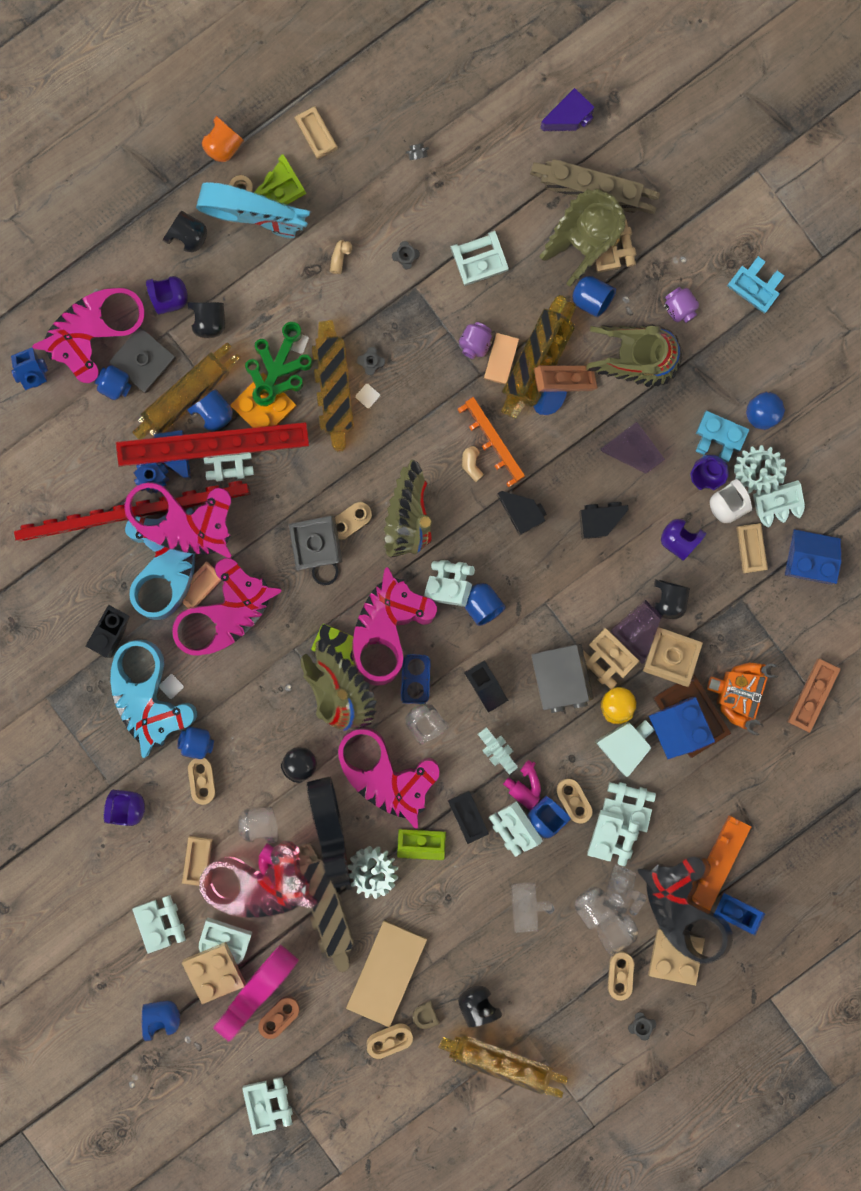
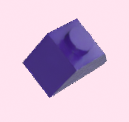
[540,88,595,131]

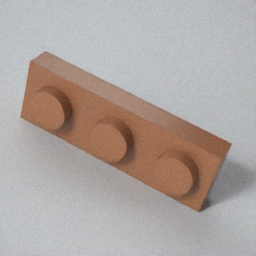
[534,366,597,392]
[787,659,840,733]

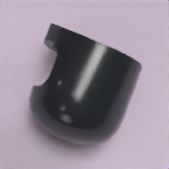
[162,211,207,253]
[188,302,225,338]
[653,579,690,619]
[281,747,317,783]
[458,985,502,1028]

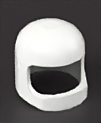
[710,479,752,523]

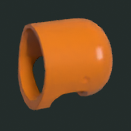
[202,116,244,163]

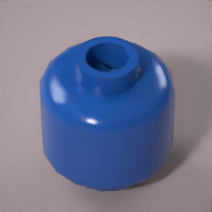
[94,365,131,400]
[177,726,214,759]

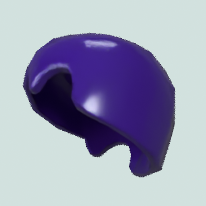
[690,455,729,490]

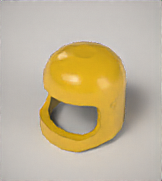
[601,687,636,724]

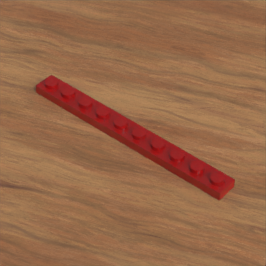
[14,481,251,542]

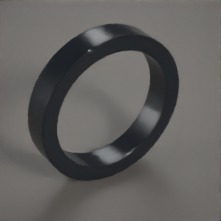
[312,564,338,585]

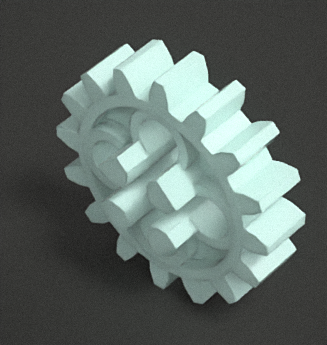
[734,445,787,495]
[478,727,518,775]
[348,846,398,899]

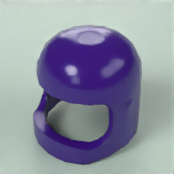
[146,276,188,315]
[661,519,707,561]
[104,789,145,826]

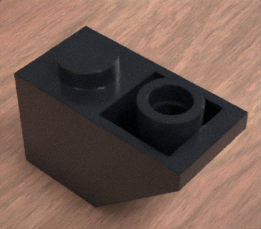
[579,502,629,540]
[86,605,130,658]
[464,660,509,713]

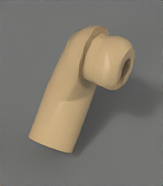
[330,240,352,274]
[462,446,484,482]

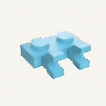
[727,256,784,314]
[695,411,749,463]

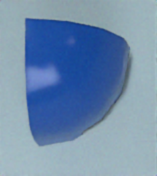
[532,384,567,415]

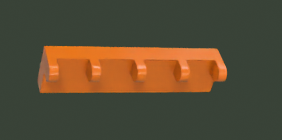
[457,397,525,488]
[692,816,751,911]

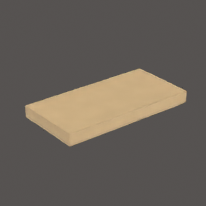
[346,920,427,1027]

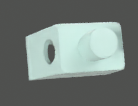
[595,720,655,777]

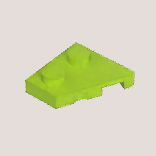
[254,154,306,205]

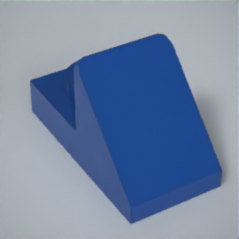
[715,893,765,935]

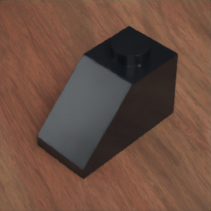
[497,491,547,536]

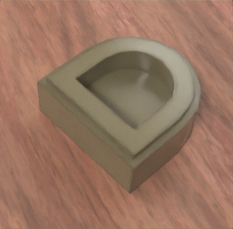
[413,1000,440,1029]

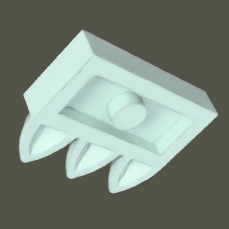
[753,480,805,527]
[199,917,252,965]

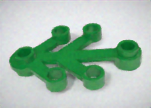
[245,322,312,407]

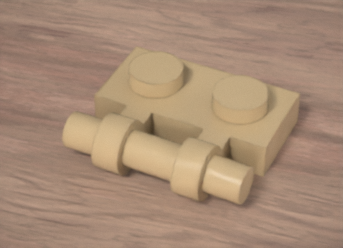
[595,219,636,273]
[583,628,639,689]

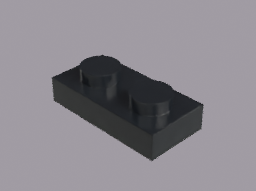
[448,791,489,844]

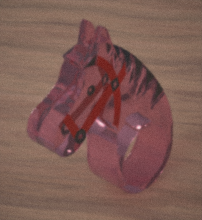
[200,841,318,918]

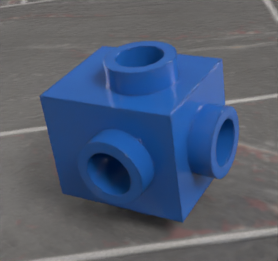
[11,348,48,390]
[133,463,170,494]

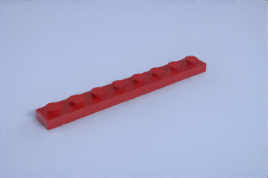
[116,422,309,467]

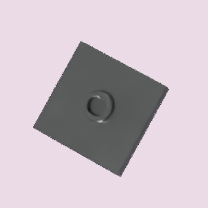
[109,327,176,393]
[289,516,342,570]

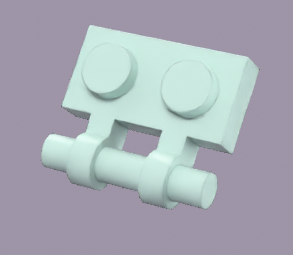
[204,453,254,482]
[423,560,475,607]
[603,782,656,832]
[488,801,543,857]
[588,810,640,866]
[132,895,186,954]
[242,1077,293,1135]

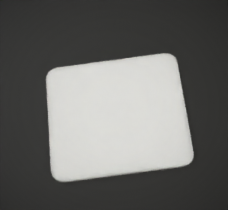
[290,332,309,354]
[355,384,380,408]
[159,674,184,699]

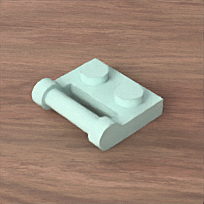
[450,231,509,286]

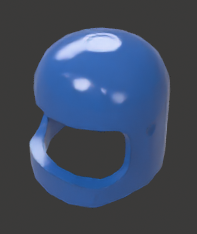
[573,276,616,318]
[187,389,233,432]
[465,583,505,626]
[527,796,571,839]
[142,1001,180,1041]

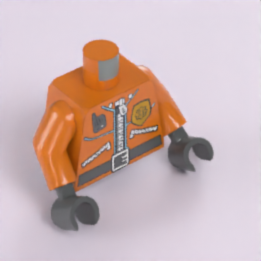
[707,662,779,736]

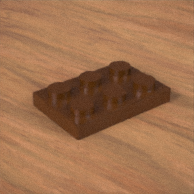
[653,673,731,758]

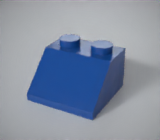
[785,529,841,585]
[649,697,715,759]

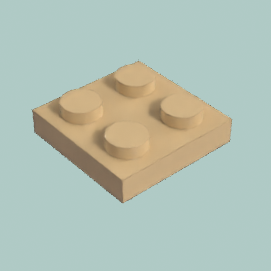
[643,627,703,687]
[648,928,705,985]
[182,942,246,1004]

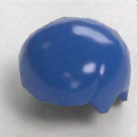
[746,392,785,430]

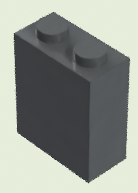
[531,643,594,713]

